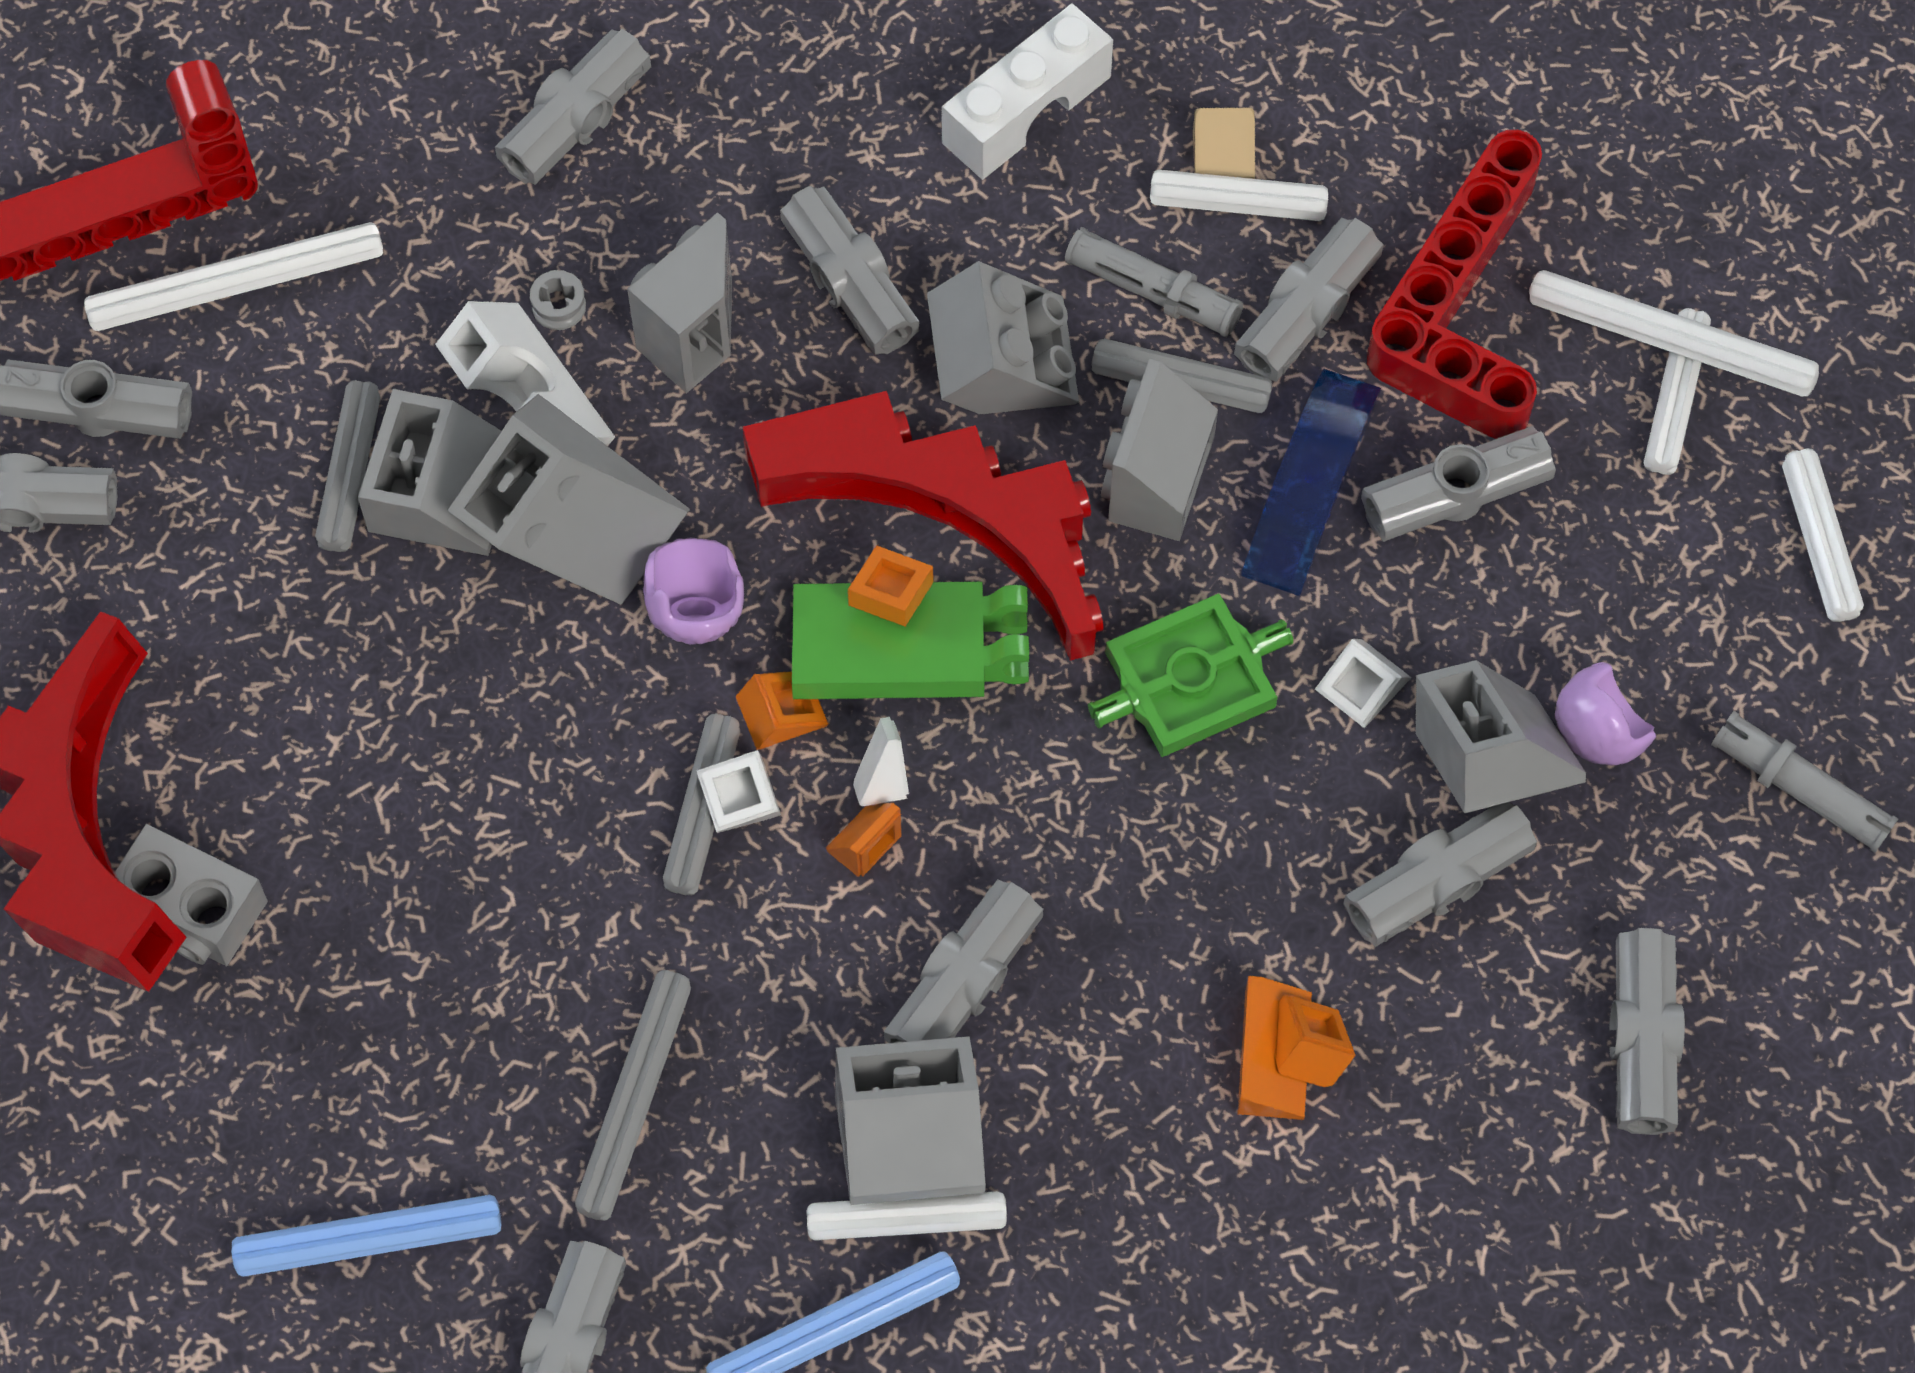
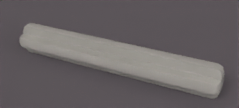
[575,970,691,1221]

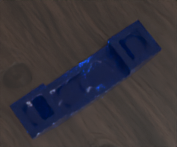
[1241,369,1382,596]

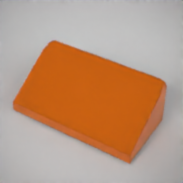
[1238,976,1312,1120]

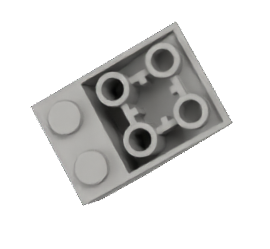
[447,394,690,605]

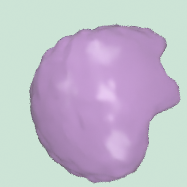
[643,537,744,645]
[1555,662,1656,766]

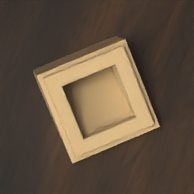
[1193,108,1255,179]

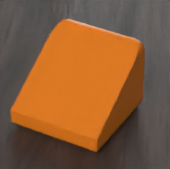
[736,671,828,750]
[826,803,901,877]
[1276,994,1356,1087]

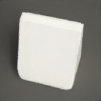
[1315,639,1411,728]
[853,717,909,806]
[697,750,781,833]

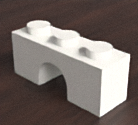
[942,3,1113,180]
[435,301,615,446]

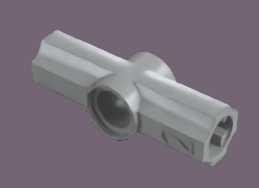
[495,29,651,185]
[780,186,919,355]
[1234,218,1384,382]
[0,360,192,439]
[1361,426,1556,542]
[0,453,118,533]
[1343,802,1537,947]
[884,879,1043,1043]
[1609,928,1685,1135]
[520,1241,627,1373]

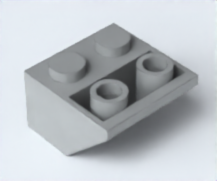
[627,212,732,394]
[927,261,1079,414]
[1101,359,1218,541]
[358,389,501,556]
[1416,660,1586,813]
[835,1036,986,1205]

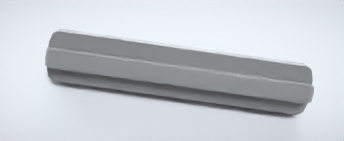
[1092,338,1272,413]
[315,380,381,552]
[663,713,740,895]

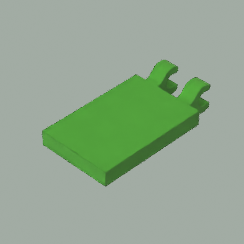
[792,582,1029,699]

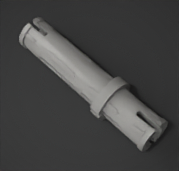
[1065,227,1243,338]
[1711,711,1898,853]

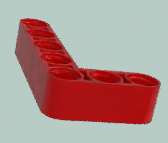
[0,60,258,281]
[1367,129,1542,439]

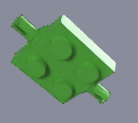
[1088,593,1293,757]

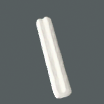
[1150,170,1328,221]
[1643,308,1711,475]
[1782,448,1864,622]
[807,1191,1007,1240]

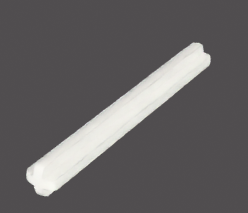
[84,222,383,331]
[1529,270,1819,397]

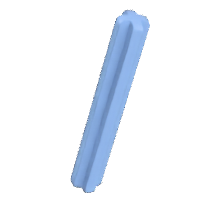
[231,1195,501,1277]
[706,1252,960,1373]

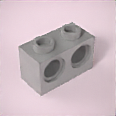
[115,824,268,966]

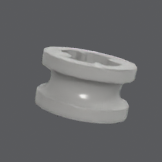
[530,270,586,330]

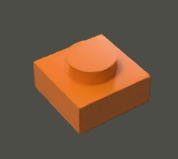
[848,545,934,627]

